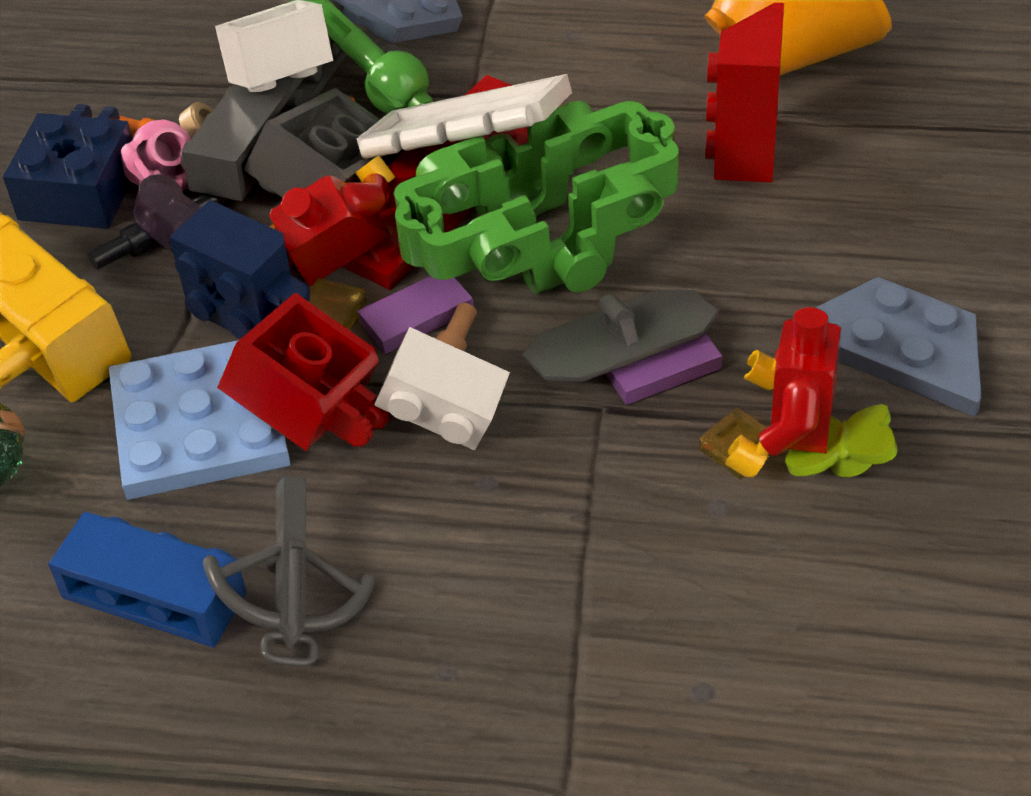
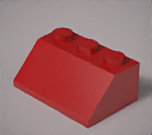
[705,3,784,183]

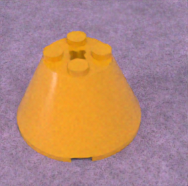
[704,0,892,76]

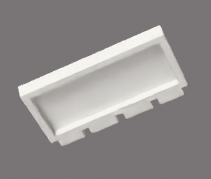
[356,74,572,159]

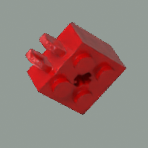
[217,292,391,451]

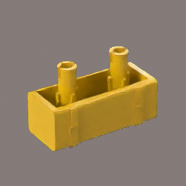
[0,212,132,402]

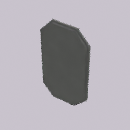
[523,290,718,382]

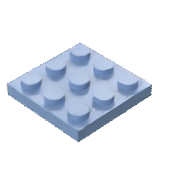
[109,340,291,500]

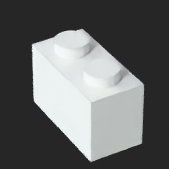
[215,0,333,92]
[374,327,510,450]

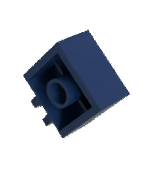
[3,104,133,229]
[169,200,311,339]

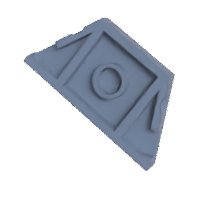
[333,0,463,43]
[815,277,981,417]

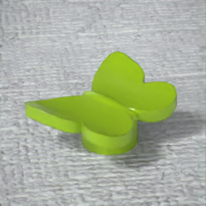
[785,404,898,477]

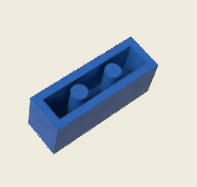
[48,511,247,648]

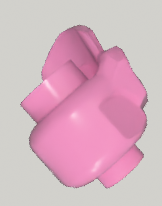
[121,119,191,193]

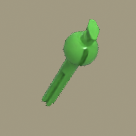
[291,0,434,114]

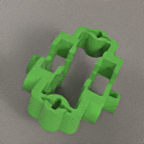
[394,101,679,295]

